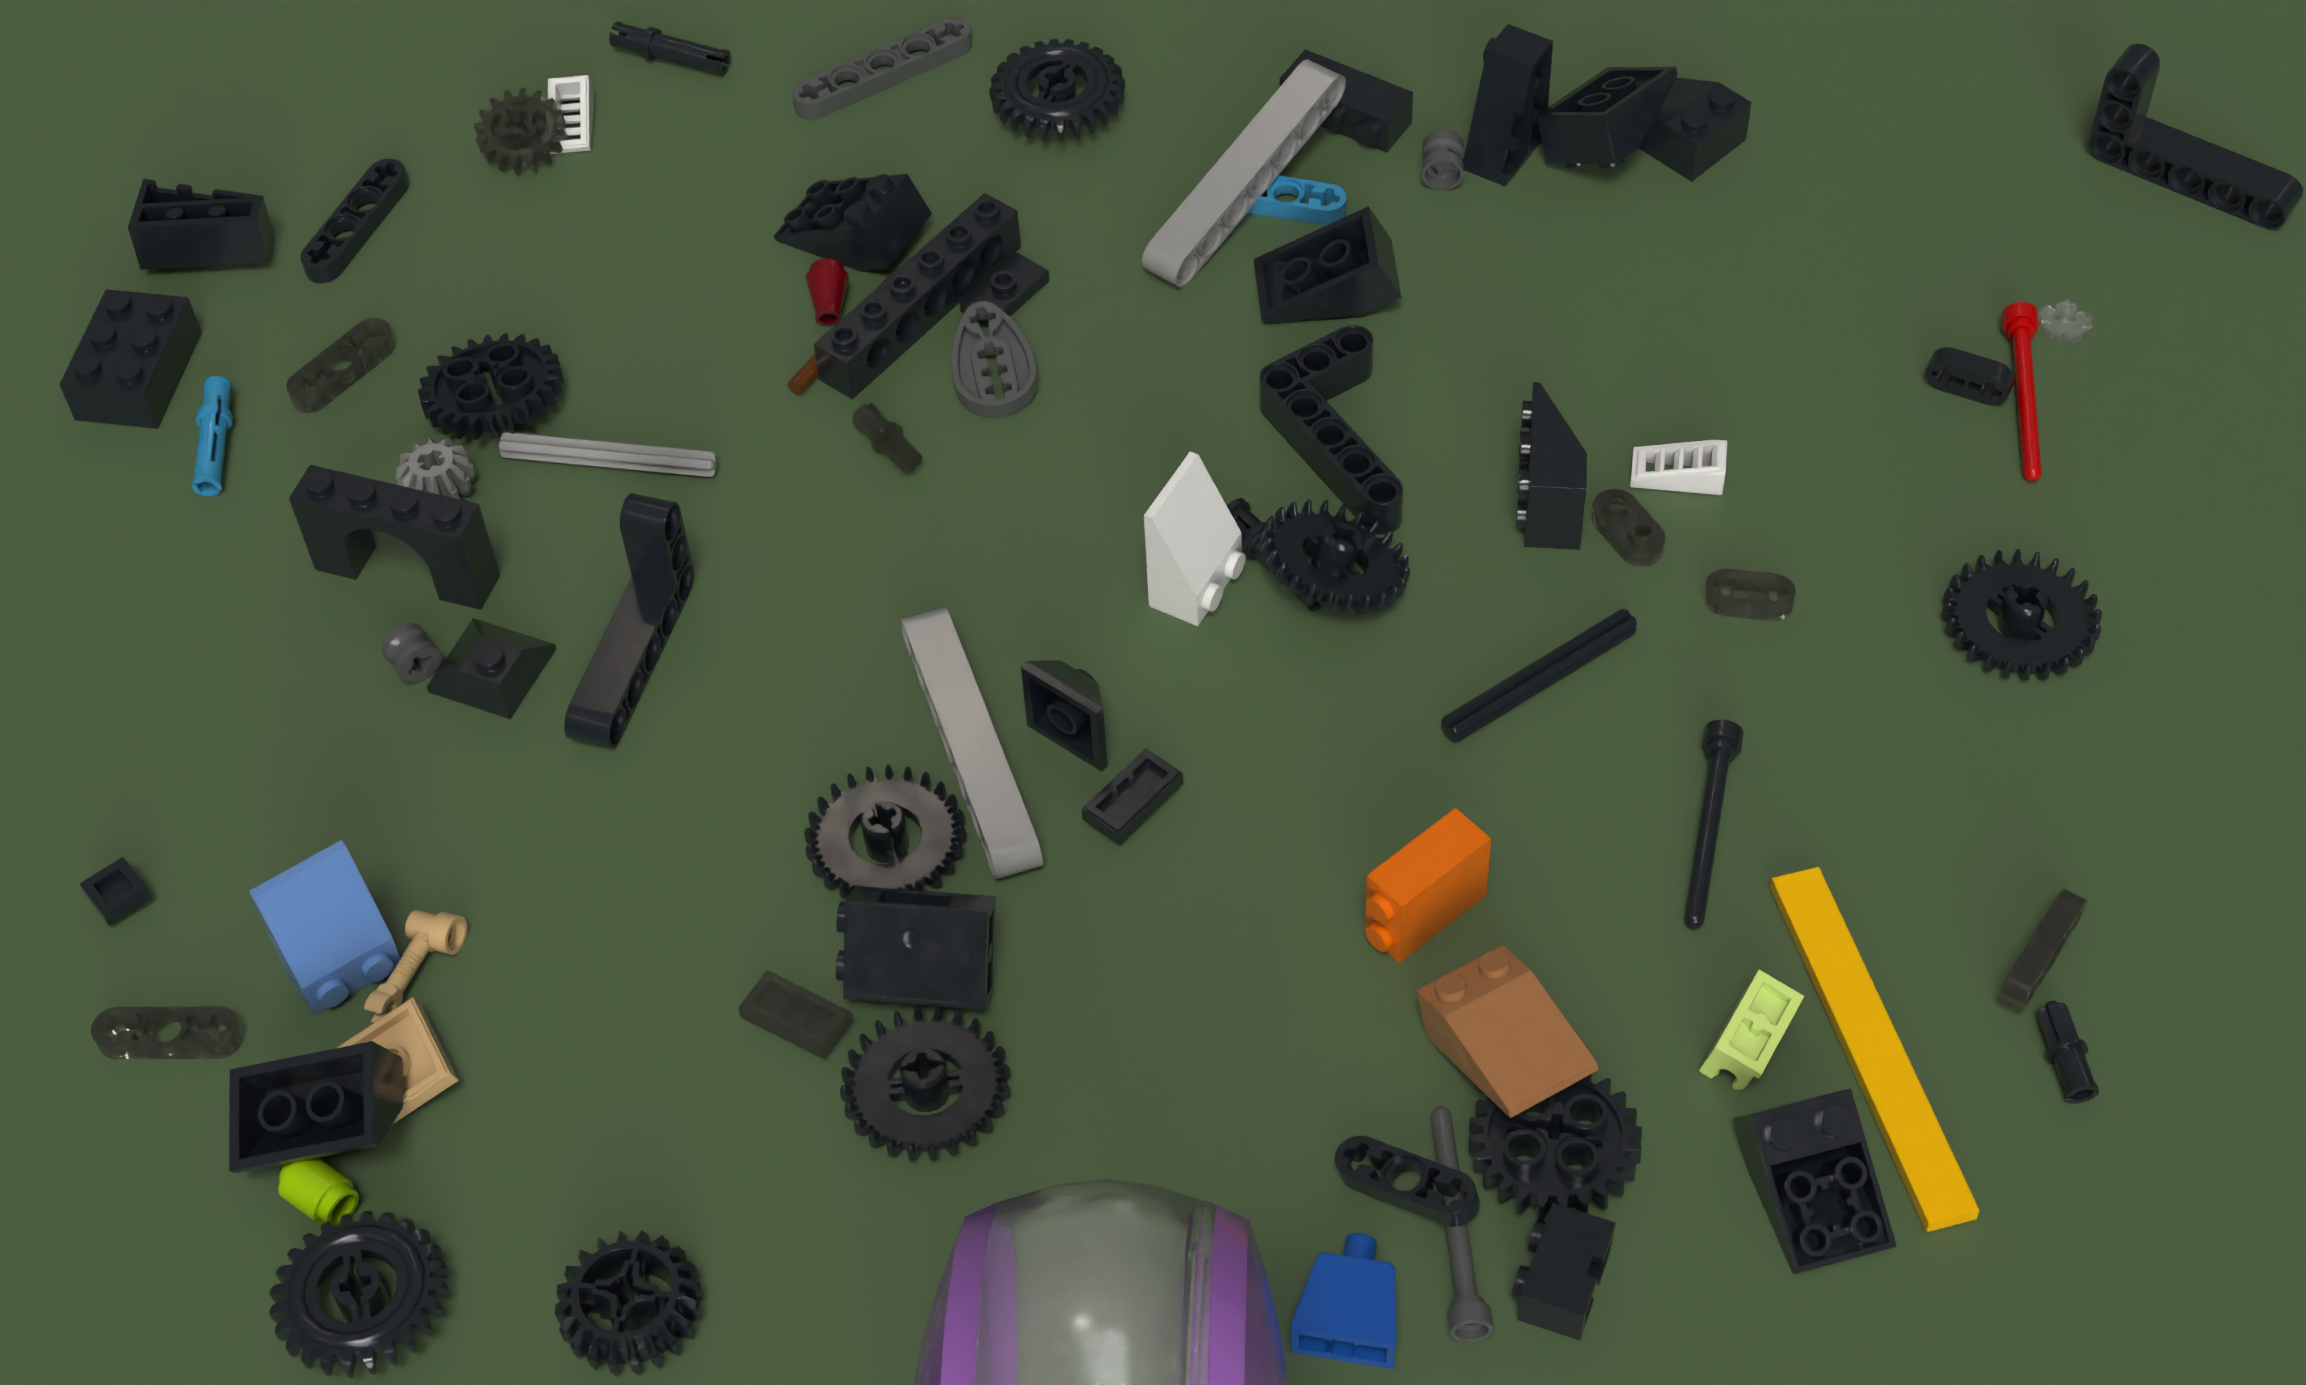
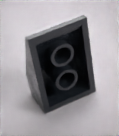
[1536,67,1678,168]
[1638,77,1752,182]
[1254,206,1402,323]

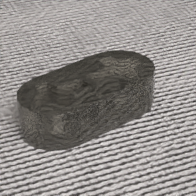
[1703,569,1796,621]

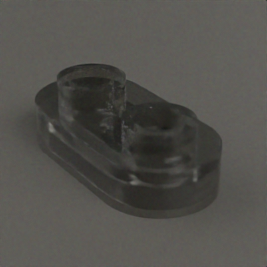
[1591,489,1666,566]

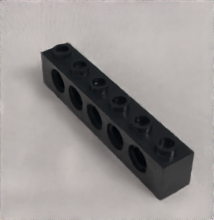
[814,193,1021,400]

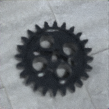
[418,333,564,440]
[1469,1074,1642,1221]

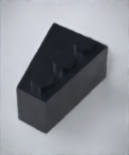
[1463,24,1553,187]
[128,179,274,270]

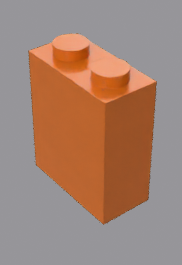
[1365,808,1491,963]

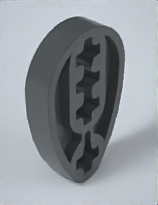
[951,301,1038,418]

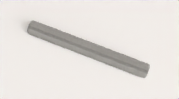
[499,431,718,478]

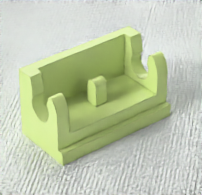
[1699,969,1805,1090]

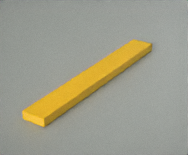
[1770,867,1980,1232]

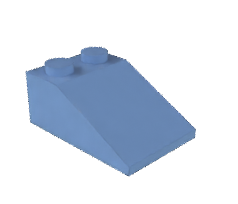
[249,840,401,1016]

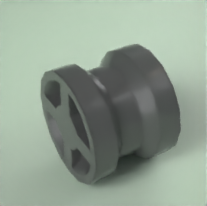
[382,623,442,683]

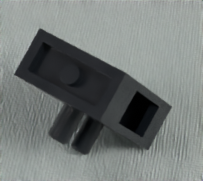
[836,886,996,1010]

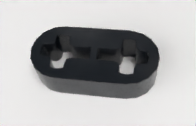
[1925,347,2015,405]

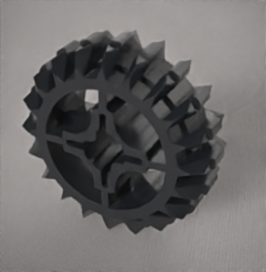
[555,1230,704,1377]

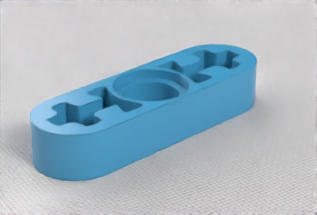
[1248,175,1347,226]

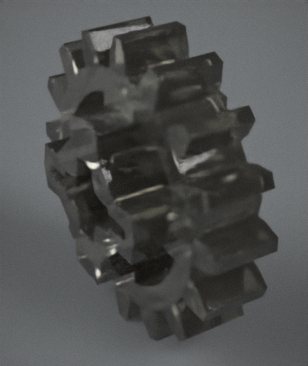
[474,88,567,175]

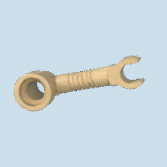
[364,910,467,1023]

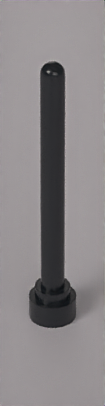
[1684,720,1744,929]

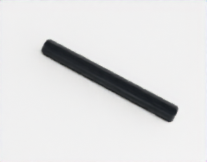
[1441,609,1637,742]

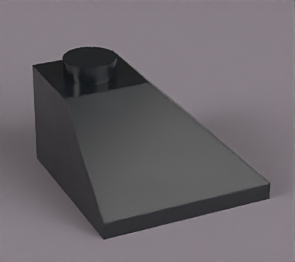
[427,618,556,720]
[1021,660,1108,772]

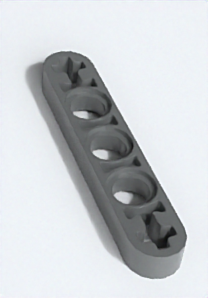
[792,18,972,119]

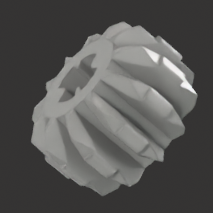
[395,437,475,499]

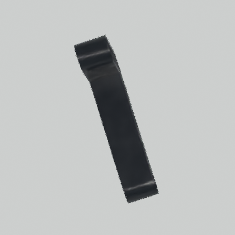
[2089,43,2303,230]
[1260,325,1403,535]
[564,493,694,748]

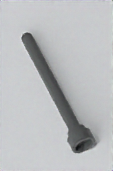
[1431,1106,1494,1342]

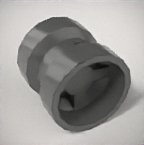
[1422,130,1464,190]

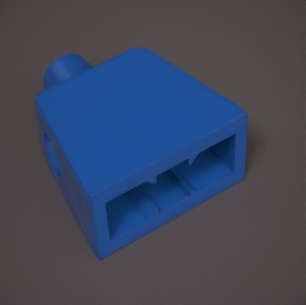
[1291,1233,1396,1370]

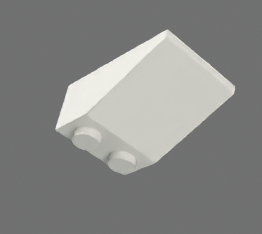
[1144,451,1246,626]

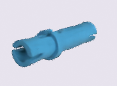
[192,376,233,497]

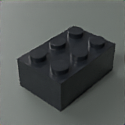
[59,289,202,429]

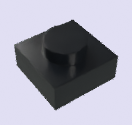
[79,857,152,925]

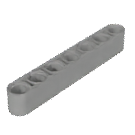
[1142,59,1346,287]
[900,606,1043,880]

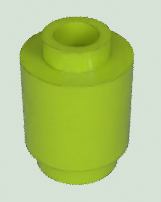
[278,1158,359,1227]

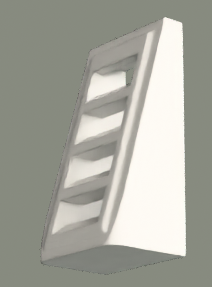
[548,75,594,154]
[1630,440,1727,495]

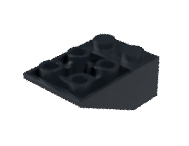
[773,174,932,271]
[1516,382,1587,550]
[1733,1088,1897,1274]

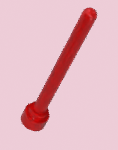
[2002,302,2042,482]

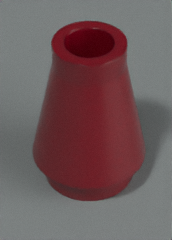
[805,259,849,326]

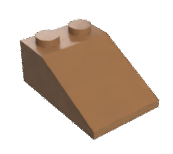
[1416,945,1598,1118]

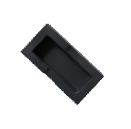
[1511,1203,1616,1341]

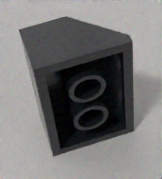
[229,1041,403,1173]

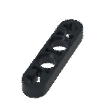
[300,158,409,284]

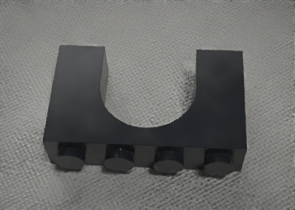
[289,465,500,610]

